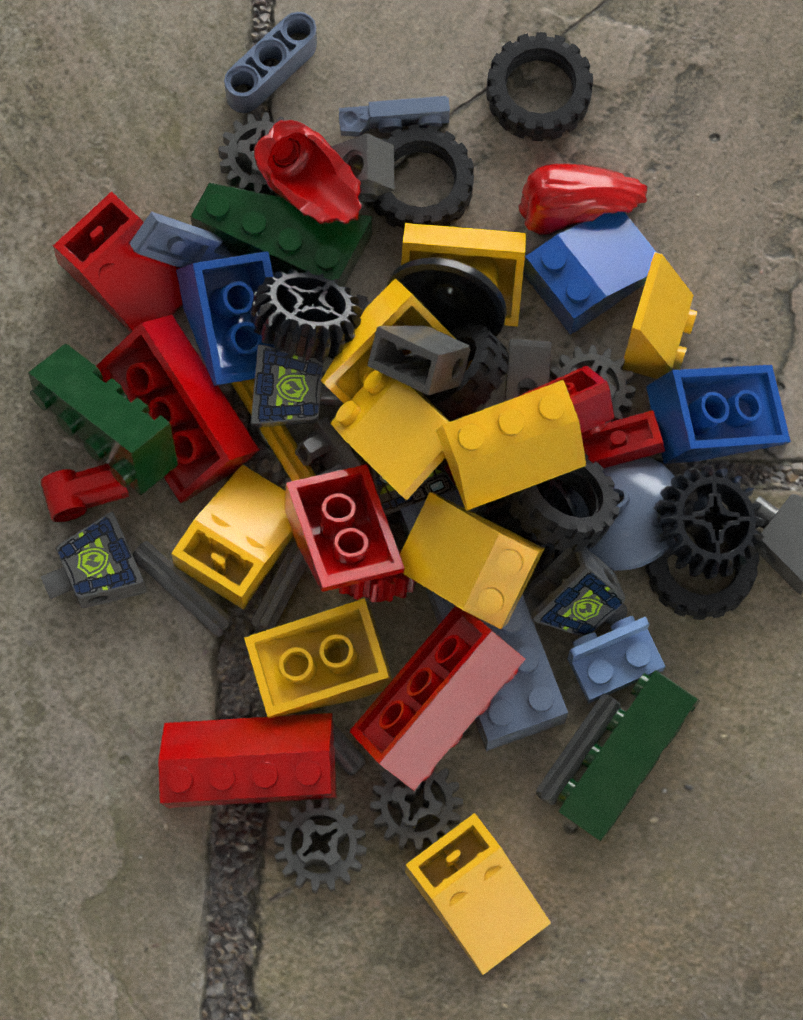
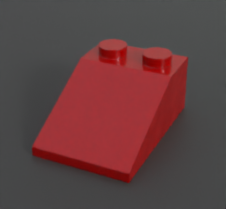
[285,464,405,592]

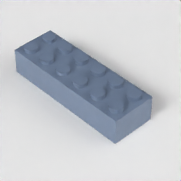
[400,489,568,751]

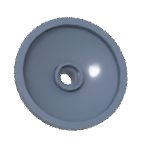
[567,457,685,571]

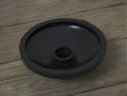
[386,257,507,337]

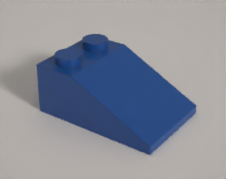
[523,212,657,335]
[176,251,274,386]
[646,365,791,464]

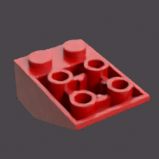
[53,191,183,332]

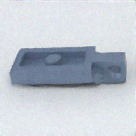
[339,96,450,137]
[130,211,232,268]

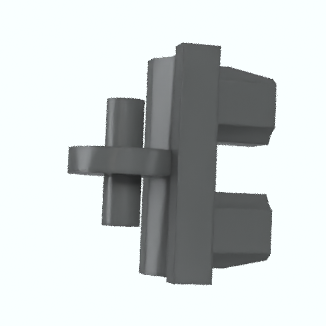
[295,417,367,474]

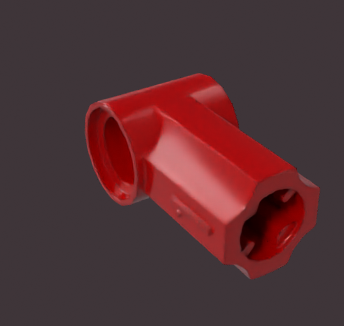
[40,464,129,522]

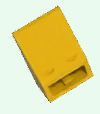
[171,464,294,610]
[405,813,551,975]

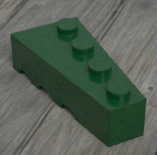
[190,183,372,287]
[28,343,178,495]
[557,670,701,841]

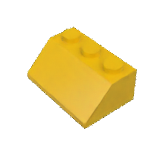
[401,223,526,327]
[436,380,587,511]

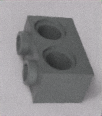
[331,133,395,202]

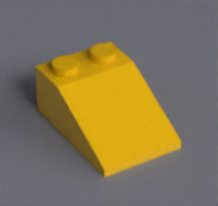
[622,252,697,379]
[321,278,456,403]
[330,370,449,500]
[400,492,545,629]
[244,598,393,718]

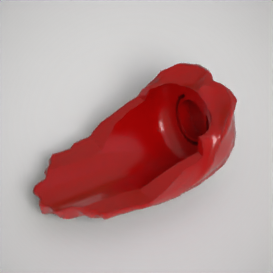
[254,120,362,225]
[518,164,647,235]

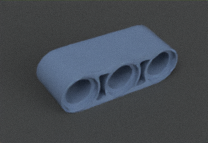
[224,12,317,113]

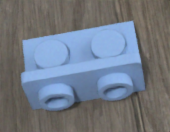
[567,616,666,704]

